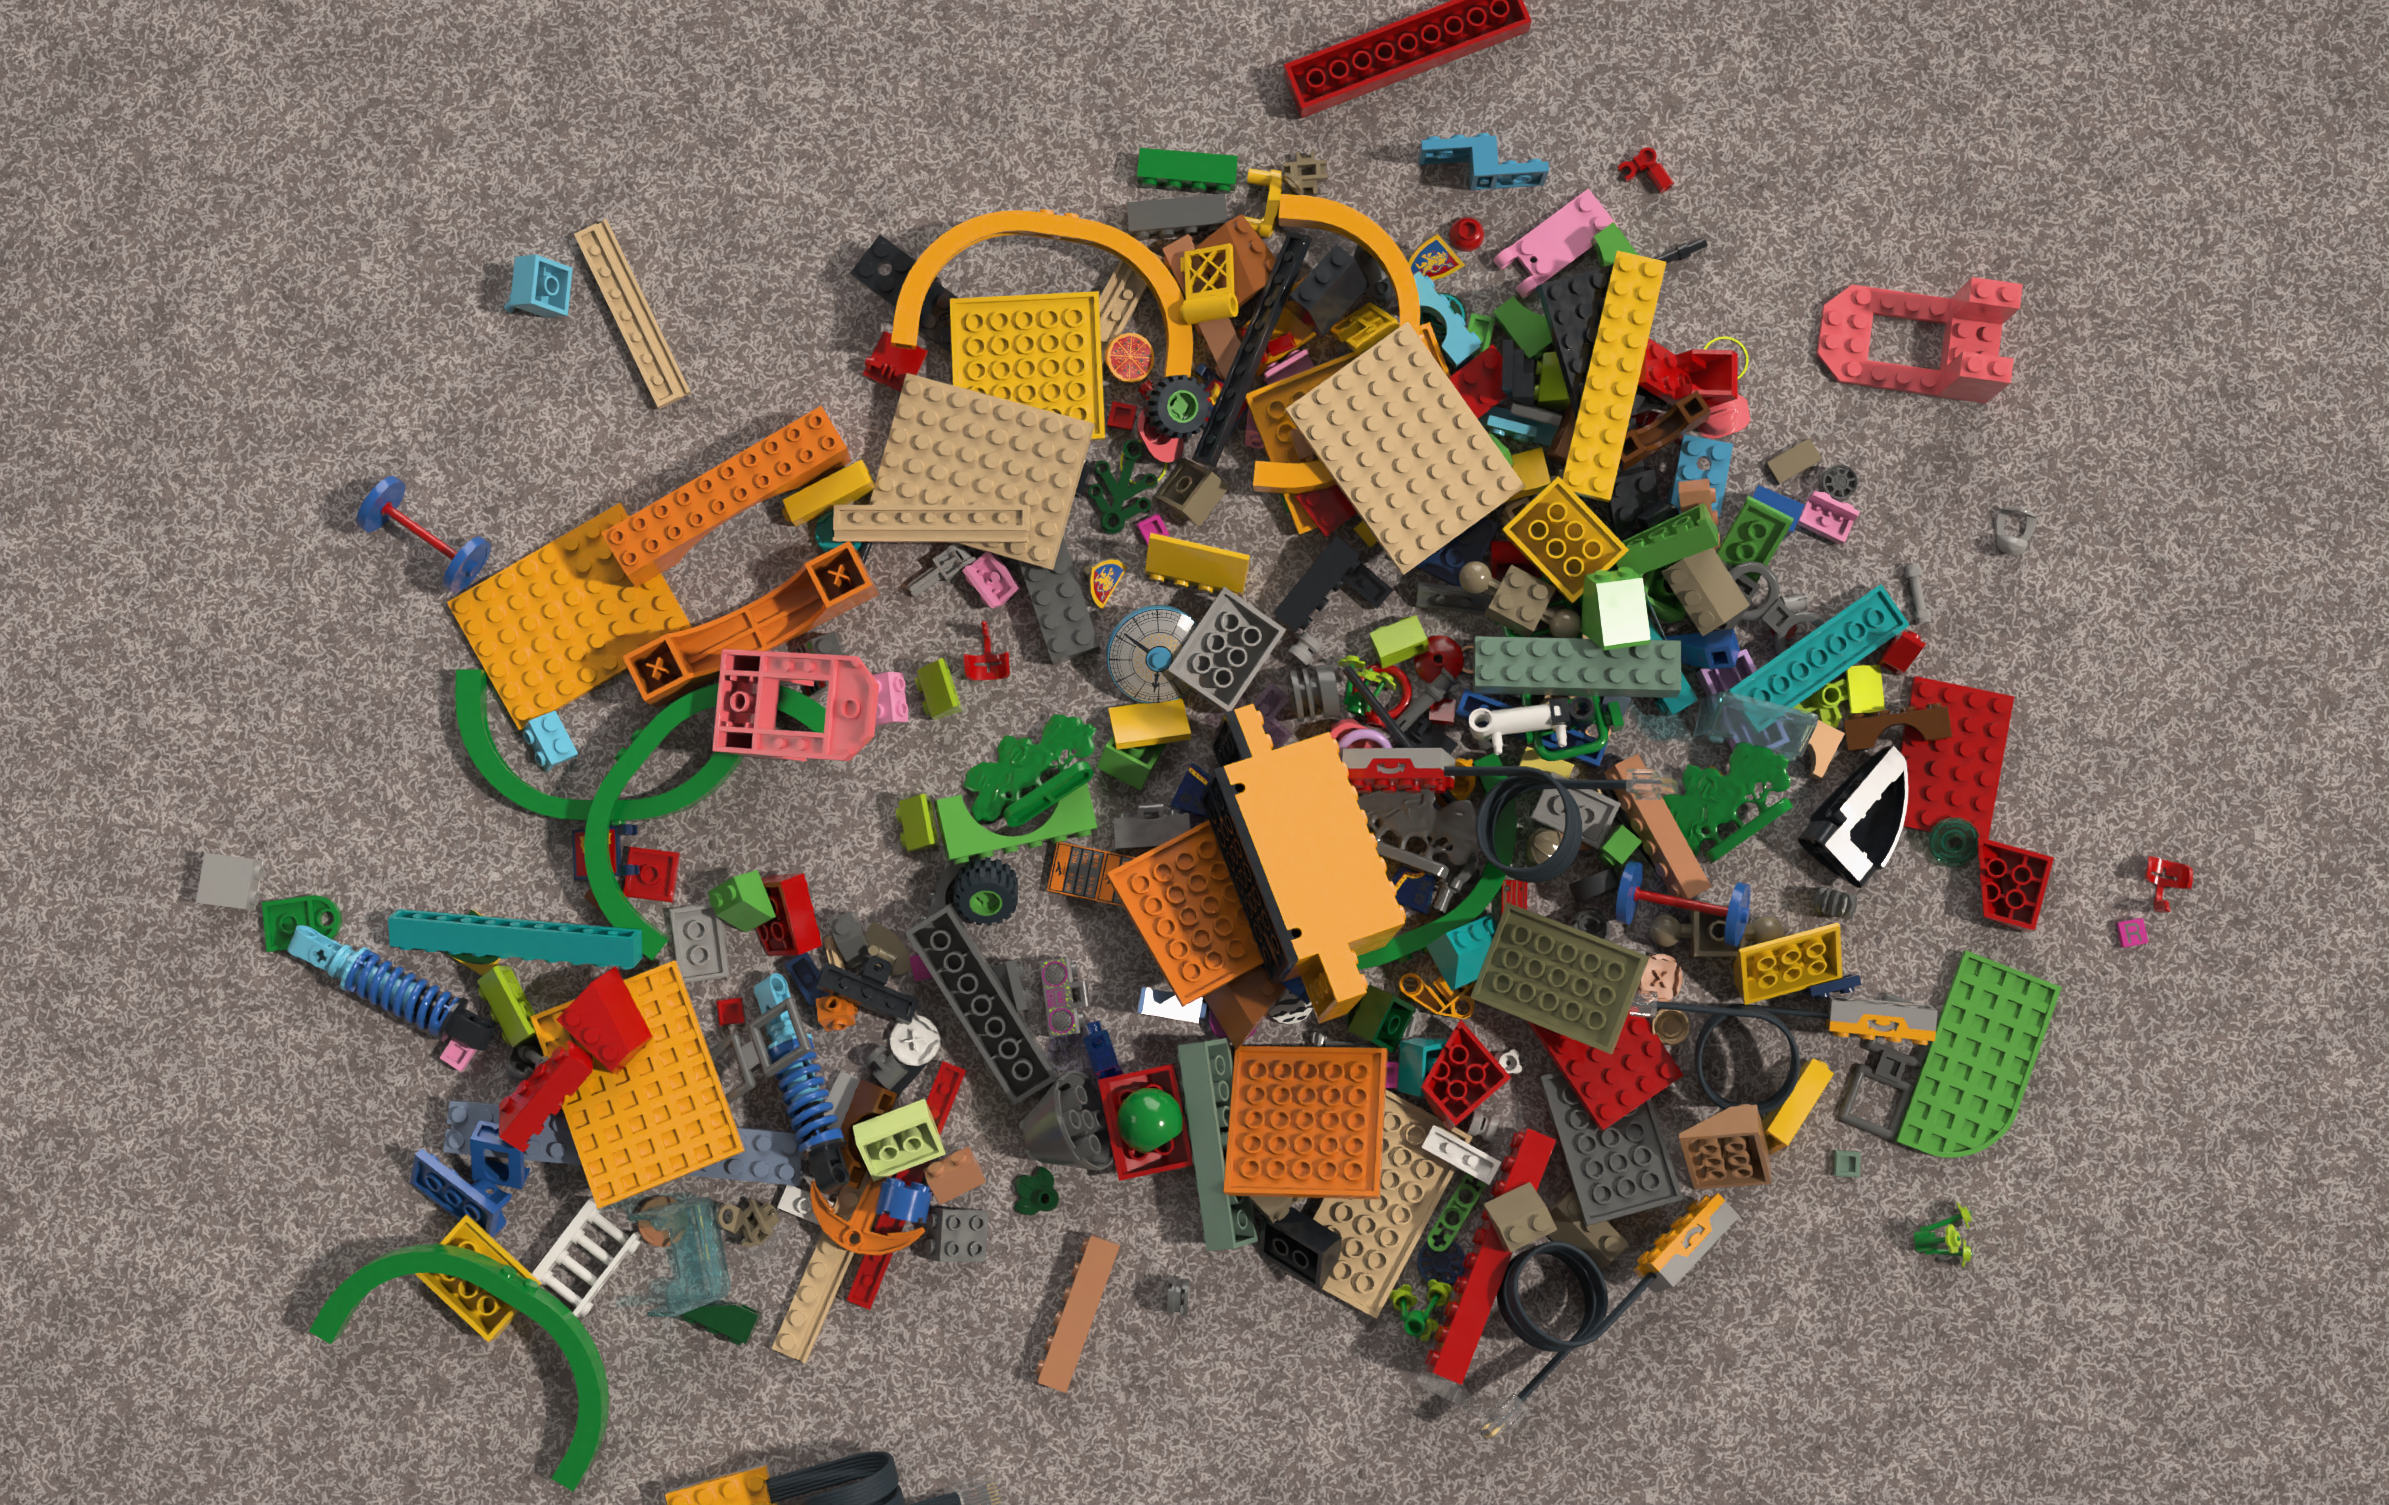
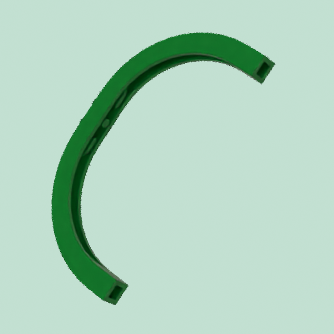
[455,669,744,826]
[584,683,826,960]
[1356,753,1517,970]
[309,1244,609,1492]

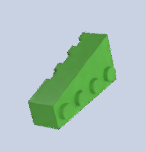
[1616,503,1719,576]

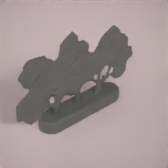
[1357,789,1481,880]

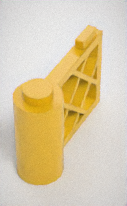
[1180,243,1238,325]

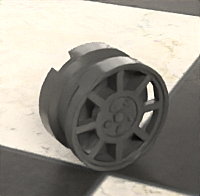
[1819,465,1858,502]
[1167,1278,1189,1316]

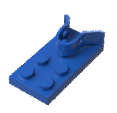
[410,1149,512,1238]

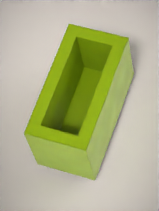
[1370,615,1429,669]

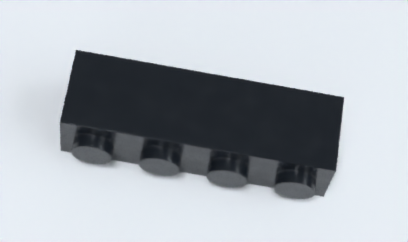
[1273,535,1362,632]

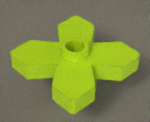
[1790,679,1849,729]

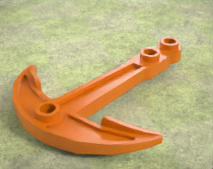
[810,1175,925,1256]

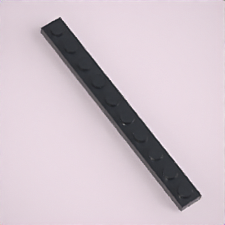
[1192,231,1312,468]

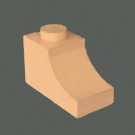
[1801,719,1845,780]

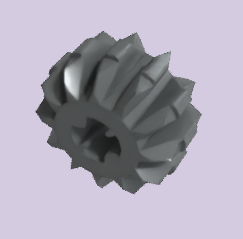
[1812,887,1857,920]

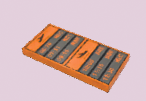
[1047,842,1136,907]

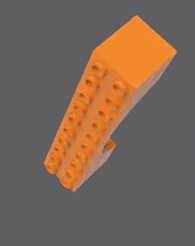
[601,406,852,588]
[622,541,880,708]

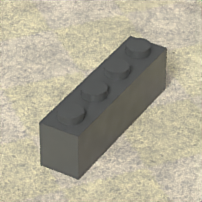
[1127,194,1227,241]

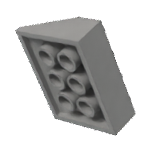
[1167,587,1286,713]

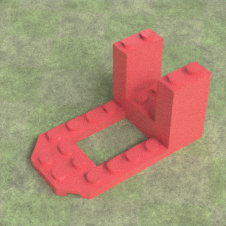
[1816,277,2023,404]
[712,649,879,761]

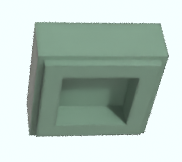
[1833,1150,1861,1178]

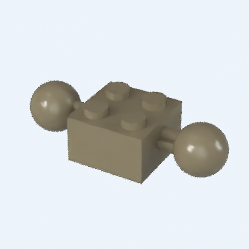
[1459,561,1581,638]
[1649,905,1784,958]

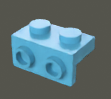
[523,711,578,772]

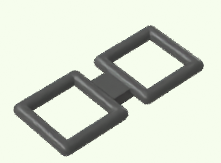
[1838,993,1940,1140]
[709,997,811,1104]

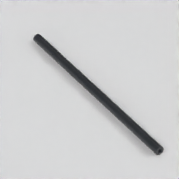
[1342,665,1458,804]

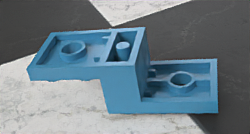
[1418,133,1549,190]
[1666,434,1733,518]

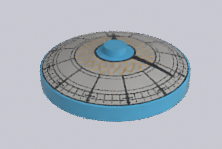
[1106,605,1197,704]

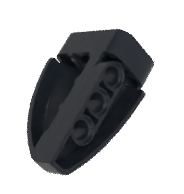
[1798,746,1908,888]

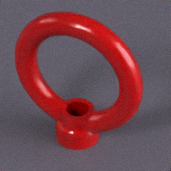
[1352,663,1412,729]

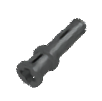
[1395,668,1458,733]

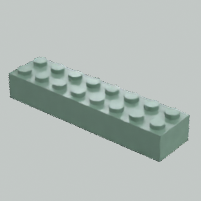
[1473,636,1681,698]
[1177,1038,1258,1251]

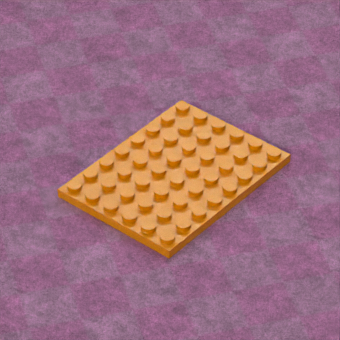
[447,503,693,731]
[530,960,746,1209]

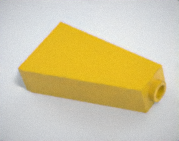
[782,460,875,527]
[1762,1058,1834,1155]

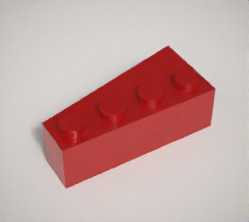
[499,1040,593,1153]

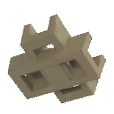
[1282,151,1328,196]
[716,1198,780,1248]

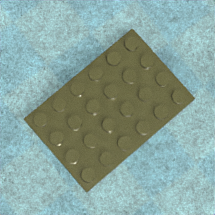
[1470,903,1650,1054]

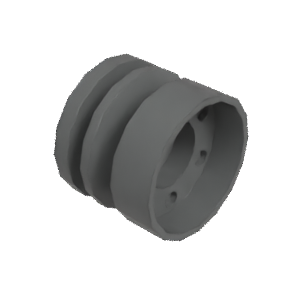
[1288,664,1340,723]

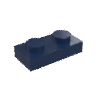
[784,952,830,1007]
[1805,974,1862,1000]

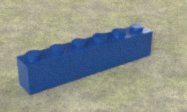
[1455,689,1608,769]

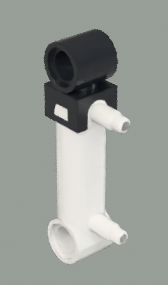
[1469,696,1595,755]

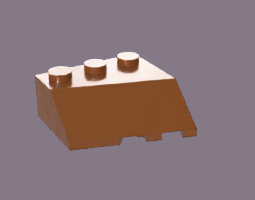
[1196,214,1276,308]
[1203,966,1286,1051]

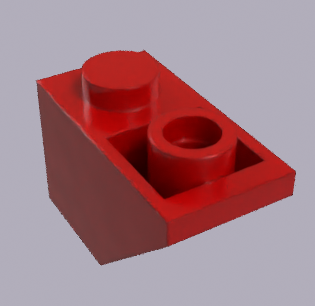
[1877,631,1926,676]

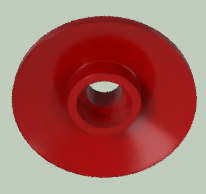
[1414,635,1464,683]

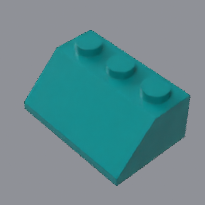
[1426,914,1498,991]

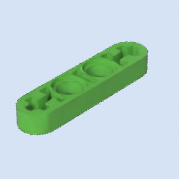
[1427,1173,1487,1252]

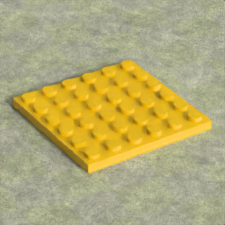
[950,291,1105,441]

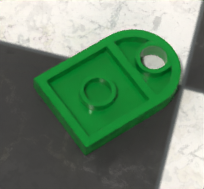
[262,895,342,952]

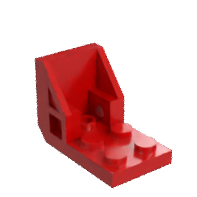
[1638,338,1738,408]

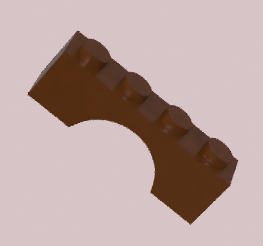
[1619,391,1711,472]
[1844,703,1952,752]
[840,1079,897,1189]

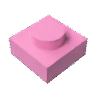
[440,1037,477,1072]

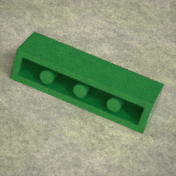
[1137,148,1238,194]

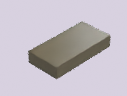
[1765,438,1822,485]

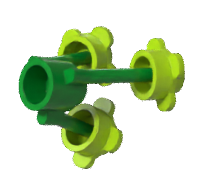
[1388,1279,1452,1341]

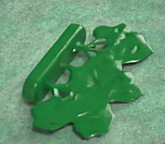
[964,714,1096,827]
[1662,742,1793,864]

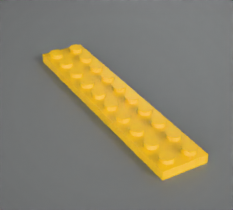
[1560,251,1666,503]

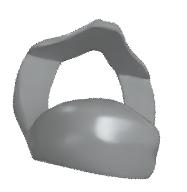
[1995,506,2036,555]

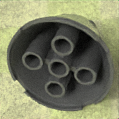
[1019,1070,1114,1171]

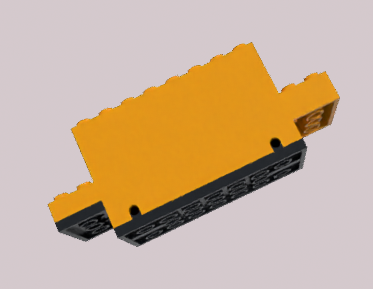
[1200,704,1406,1024]

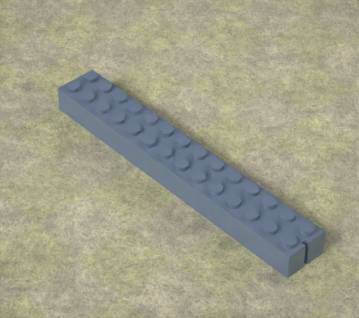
[443,1100,806,1186]

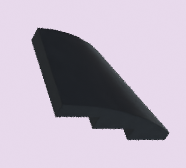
[1502,340,1535,406]

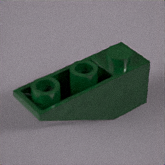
[676,1302,762,1345]

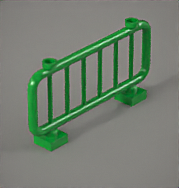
[1494,577,1624,761]

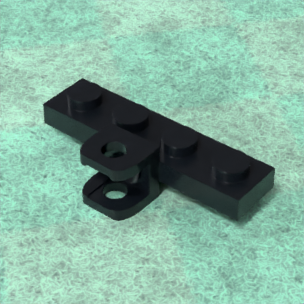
[815,956,919,1025]

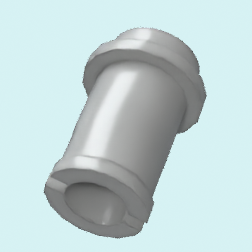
[1779,593,1809,611]

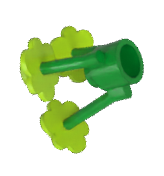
[1337,655,1396,717]
[1914,1202,1973,1268]

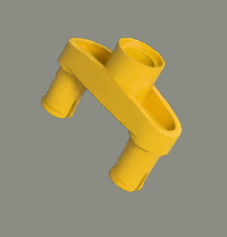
[1245,168,1282,238]

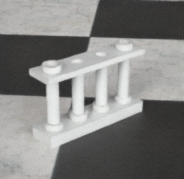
[532,1198,641,1318]

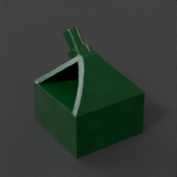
[1347,984,1416,1053]

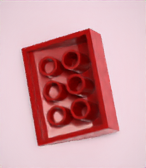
[1098,1063,1193,1181]

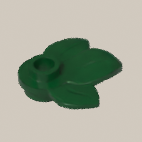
[1014,1167,1059,1216]

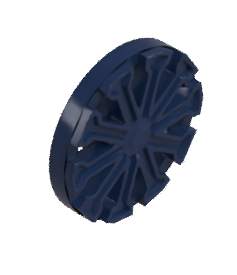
[1417,1237,1465,1285]

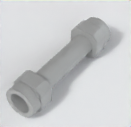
[1904,563,1931,625]

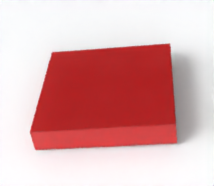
[623,846,680,903]

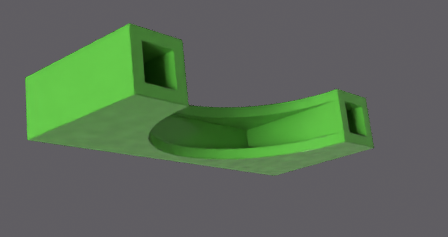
[1491,222,1638,361]
[934,783,1097,865]

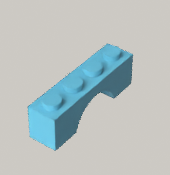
[1413,271,1481,372]

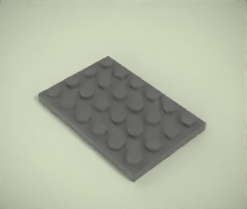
[1538,1071,1683,1227]

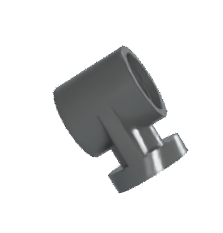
[864,1045,909,1090]

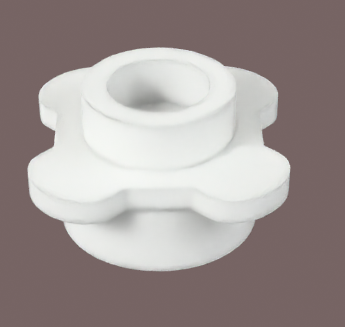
[1494,1049,1522,1074]

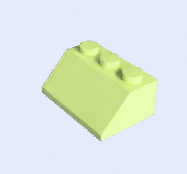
[853,1099,946,1182]

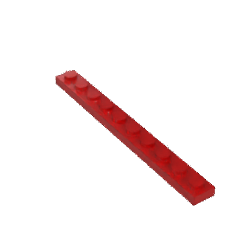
[847,1061,967,1310]

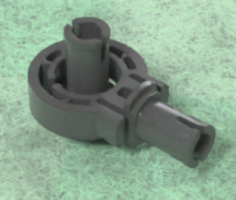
[1430,845,1480,914]

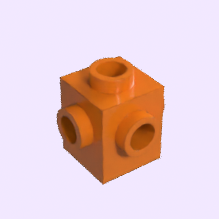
[816,994,858,1032]

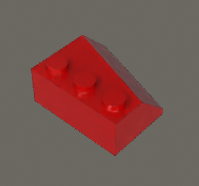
[1977,837,2054,933]
[755,873,822,956]
[556,966,653,1075]
[1421,1019,1512,1131]

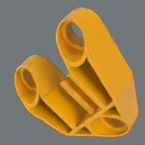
[1398,973,1475,1019]

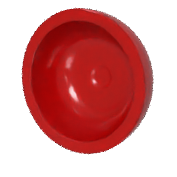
[1449,217,1484,252]

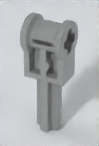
[907,543,976,597]

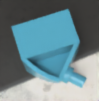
[504,254,573,318]

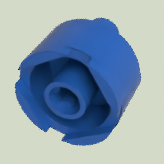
[875,1177,932,1223]

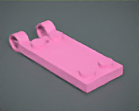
[1493,189,1618,299]

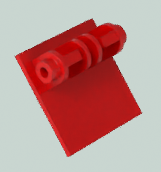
[863,331,929,392]

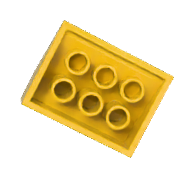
[1501,476,1629,604]
[1145,533,1250,597]
[1733,923,1843,1005]
[415,1214,542,1342]

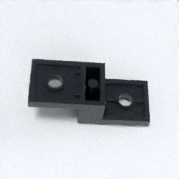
[850,234,958,355]
[1598,417,1660,542]

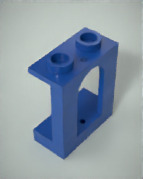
[470,1120,530,1190]

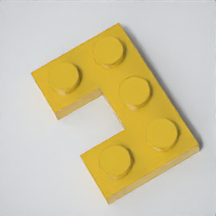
[1330,302,1400,354]

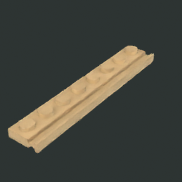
[574,219,692,409]
[1099,253,1163,369]
[833,505,1030,543]
[771,1169,871,1363]

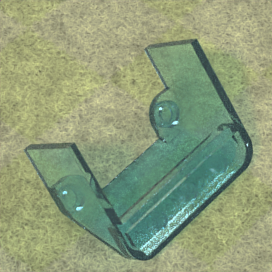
[1693,692,1819,762]
[629,1197,730,1317]

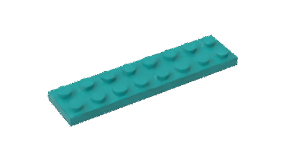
[1726,584,1910,734]

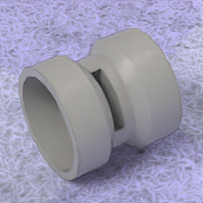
[1288,631,1322,667]
[1467,1110,1499,1142]

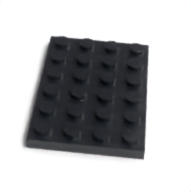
[1536,264,1667,419]

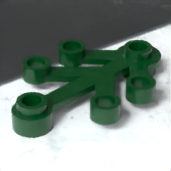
[1088,440,1158,534]

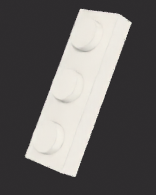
[1421,1125,1501,1185]

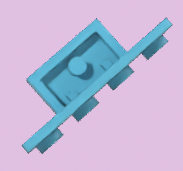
[1478,406,1559,446]

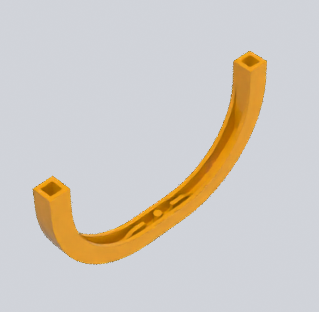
[1253,194,1424,493]
[891,209,1193,377]

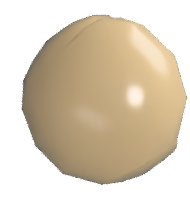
[1651,1009,1690,1046]

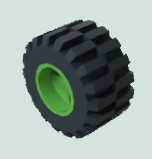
[1144,375,1212,438]
[954,857,1018,926]

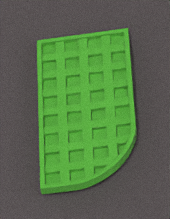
[1895,950,2062,1158]

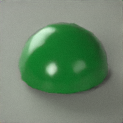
[1117,1088,1183,1154]

